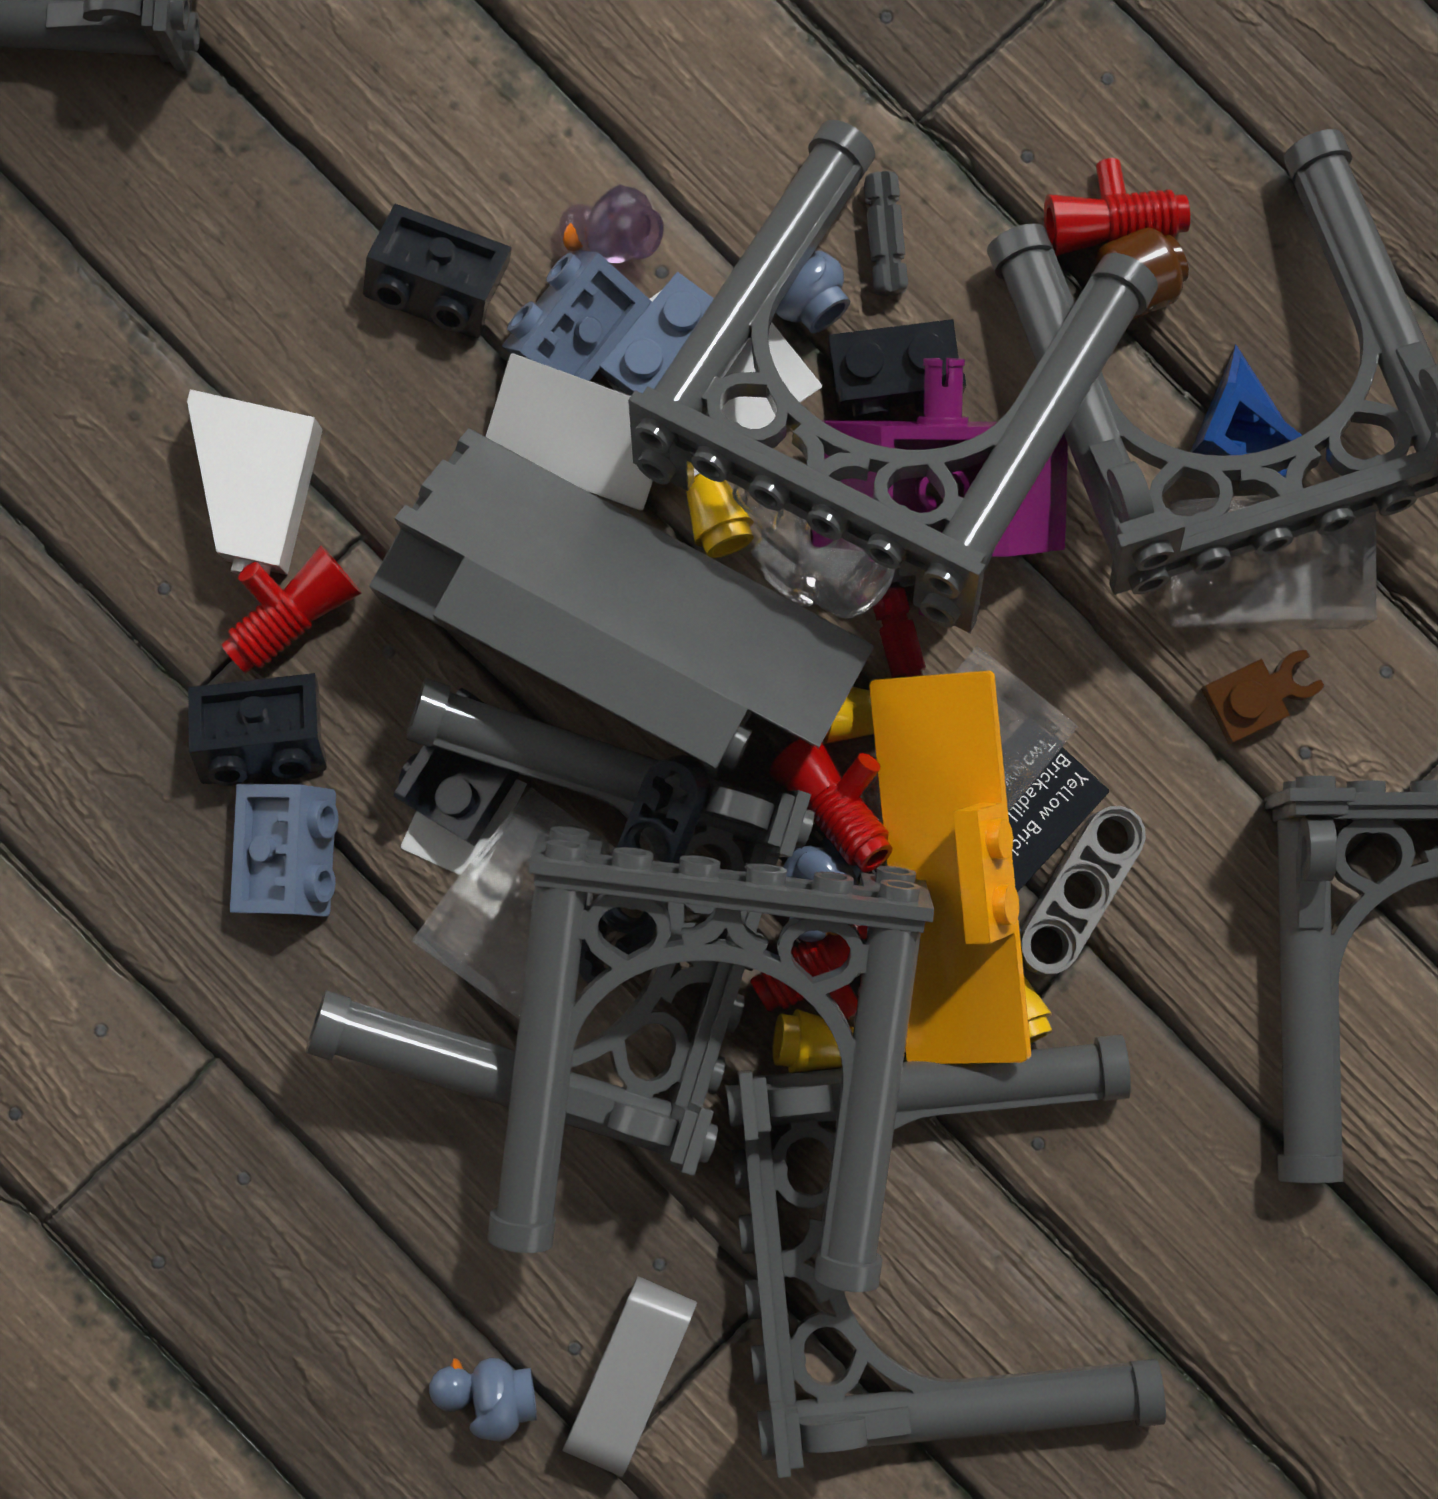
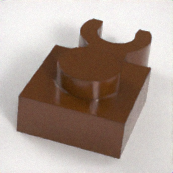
[1201,650,1324,745]

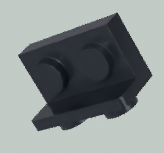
[363,203,512,338]
[828,319,966,420]
[188,673,327,786]
[394,688,519,847]

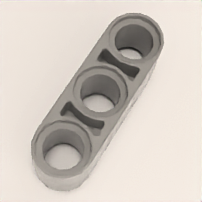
[1020,806,1146,975]
[562,1276,697,1477]

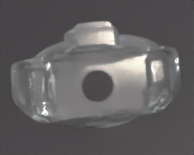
[732,460,895,618]

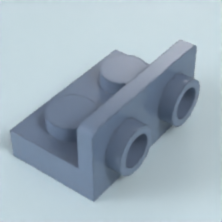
[502,250,652,381]
[599,271,714,396]
[230,784,339,916]

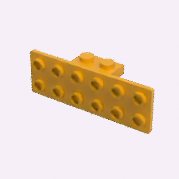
[869,670,1031,1064]

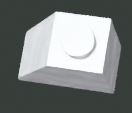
[187,389,322,575]

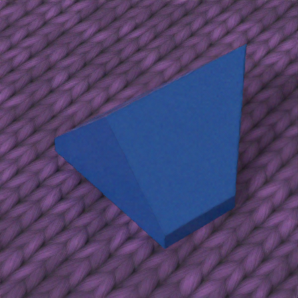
[1190,344,1302,477]

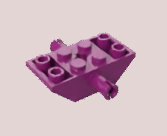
[812,358,1068,616]

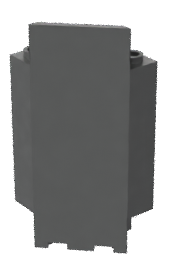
[369,428,874,779]

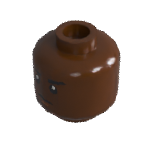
[1090,227,1189,320]

